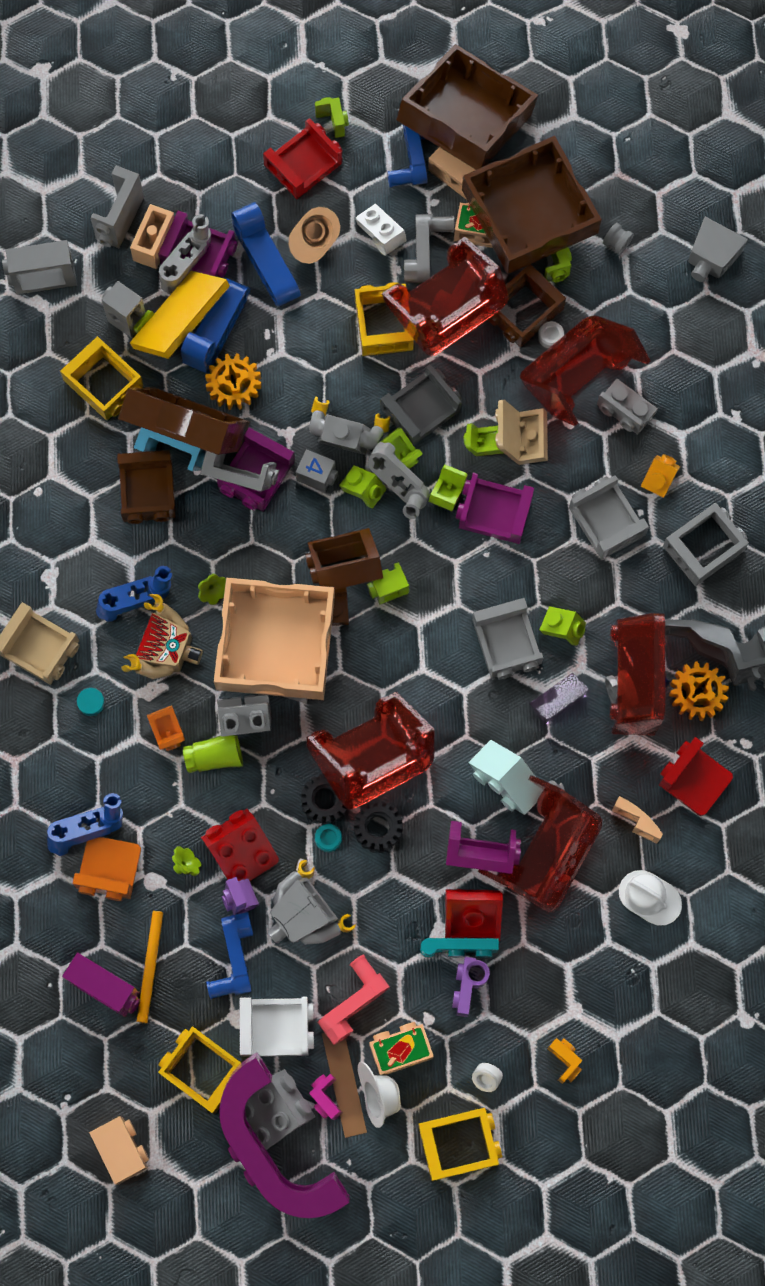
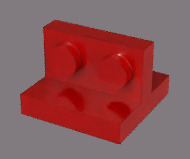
[445,889,503,941]

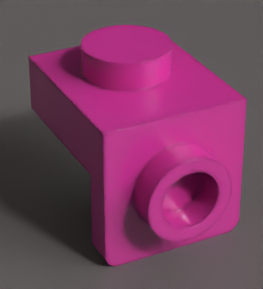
[309,1074,343,1120]

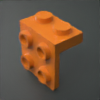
[72,837,141,901]

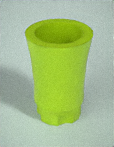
[183,735,243,773]

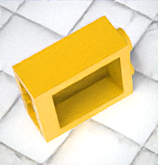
[355,282,414,356]
[60,336,144,421]
[158,1026,241,1114]
[418,1108,502,1181]

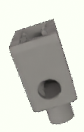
[688,216,748,282]

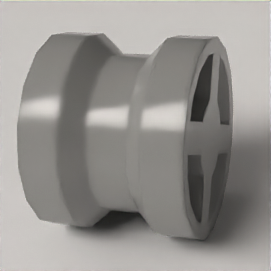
[603,222,634,255]

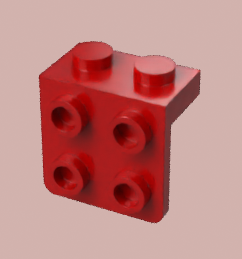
[659,737,733,816]
[201,809,279,881]

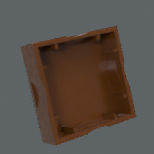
[396,44,538,170]
[462,135,602,274]
[118,387,250,455]

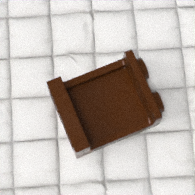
[117,450,176,524]

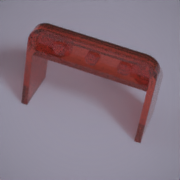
[520,315,651,426]
[610,613,665,735]
[478,775,602,912]

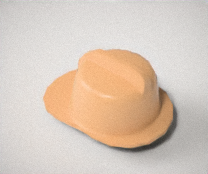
[288,207,340,264]

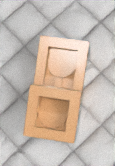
[612,796,663,844]

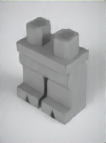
[217,694,272,737]

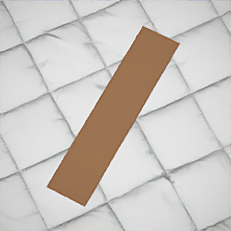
[322,1033,367,1138]

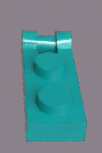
[420,938,499,958]

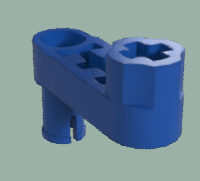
[387,125,427,187]
[96,566,172,622]
[47,793,123,856]
[206,912,253,999]

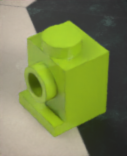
[366,562,409,605]

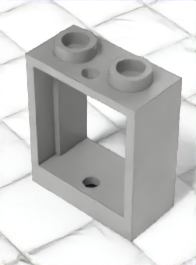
[2,240,77,295]
[663,503,749,587]

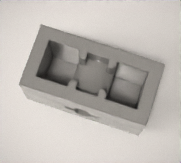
[102,281,146,338]

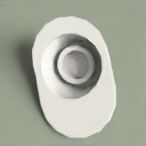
[619,870,682,925]
[358,1062,401,1128]

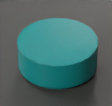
[77,688,105,716]
[315,824,342,853]

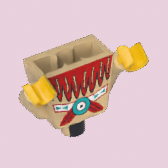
[121,594,203,679]

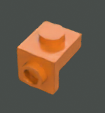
[147,705,185,751]

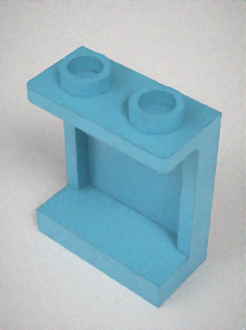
[134,427,206,472]

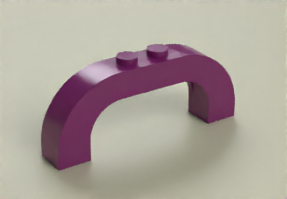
[220,1052,350,1218]

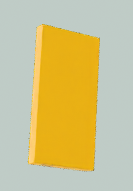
[130,271,230,359]

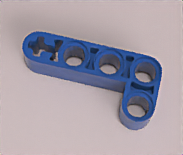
[231,202,301,307]
[181,278,250,374]

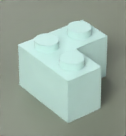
[468,740,547,815]

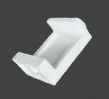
[240,997,314,1057]

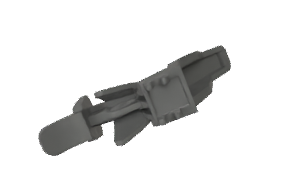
[660,619,765,691]

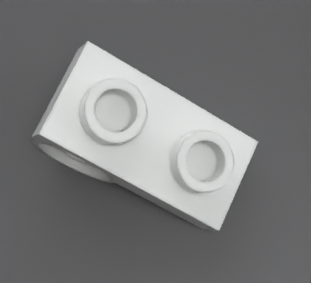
[355,204,406,256]

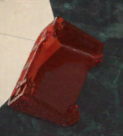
[381,237,508,356]
[307,691,434,809]

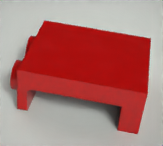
[263,118,343,199]

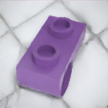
[222,877,259,915]
[452,957,490,1017]

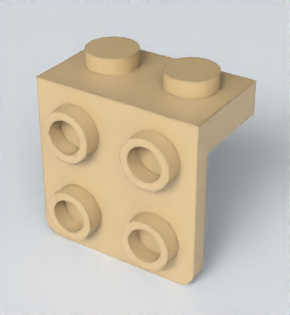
[495,400,548,465]

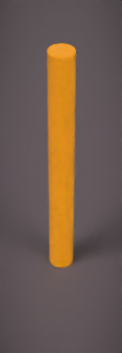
[136,911,163,1023]

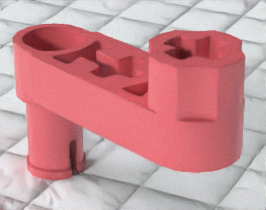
[317,954,390,1045]

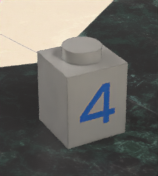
[296,449,338,492]

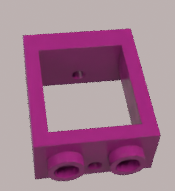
[62,952,141,1017]

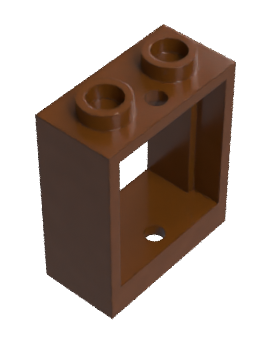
[485,264,566,348]
[305,528,383,590]

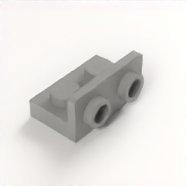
[597,379,658,435]

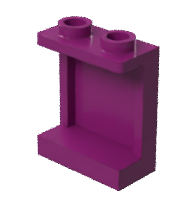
[158,210,238,278]
[217,427,295,512]
[456,473,534,544]
[446,821,521,874]

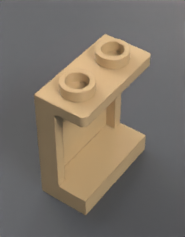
[0,602,79,685]

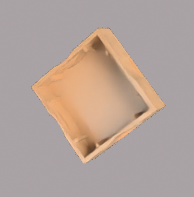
[214,578,335,700]

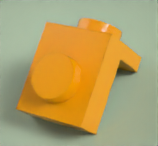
[641,454,680,498]
[547,1038,582,1084]

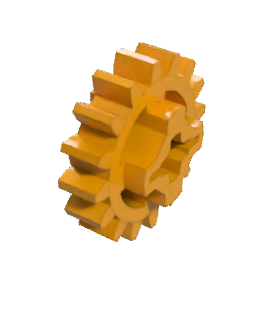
[205,353,262,410]
[669,661,729,721]

